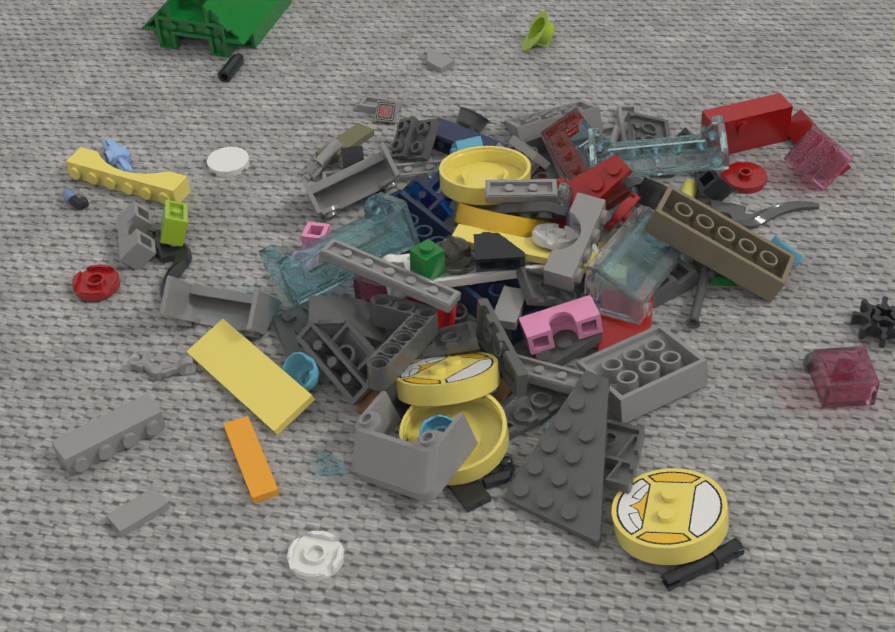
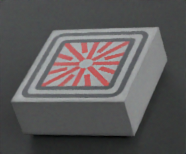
[375,100,399,124]

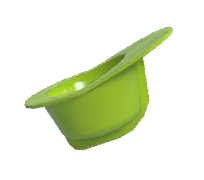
[522,11,555,51]

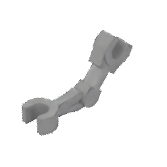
[128,351,196,380]

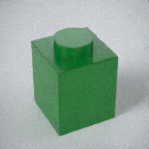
[409,239,445,280]

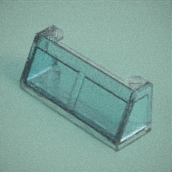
[584,205,692,325]

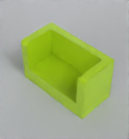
[160,199,188,246]

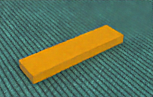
[223,416,279,504]

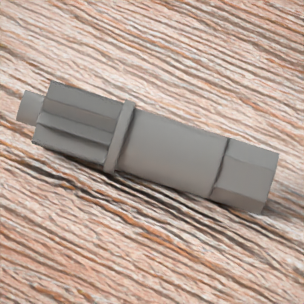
[304,138,342,181]

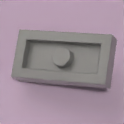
[509,135,550,175]

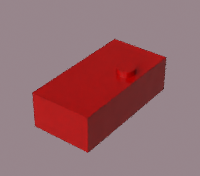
[699,93,793,158]

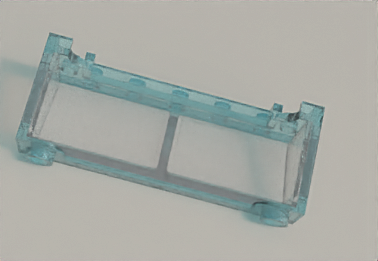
[588,115,729,179]

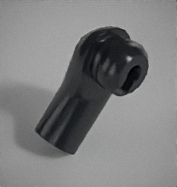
[482,456,516,489]

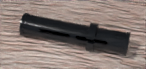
[660,538,745,592]

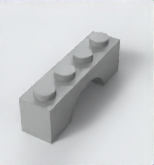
[543,193,609,292]

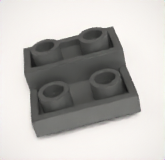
[390,117,440,162]

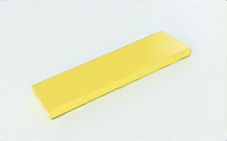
[186,319,315,435]

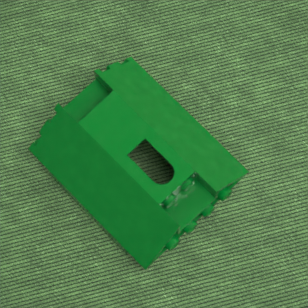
[140,0,292,58]

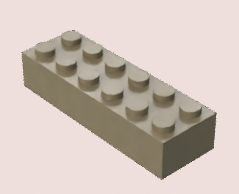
[644,185,796,303]

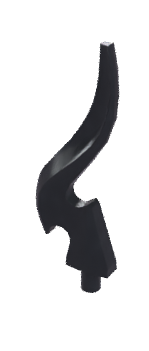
[152,230,192,300]

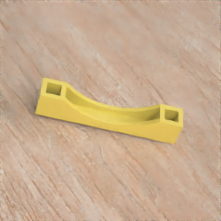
[66,147,191,205]

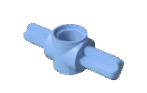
[102,137,133,173]

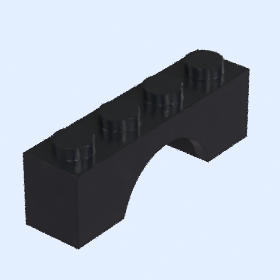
[670,127,734,201]

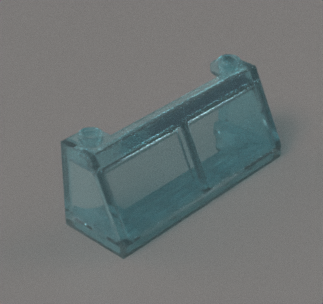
[258,192,420,306]

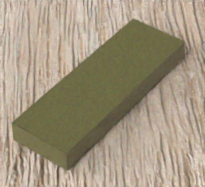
[315,123,374,165]

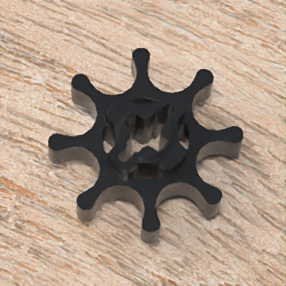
[850,296,895,348]

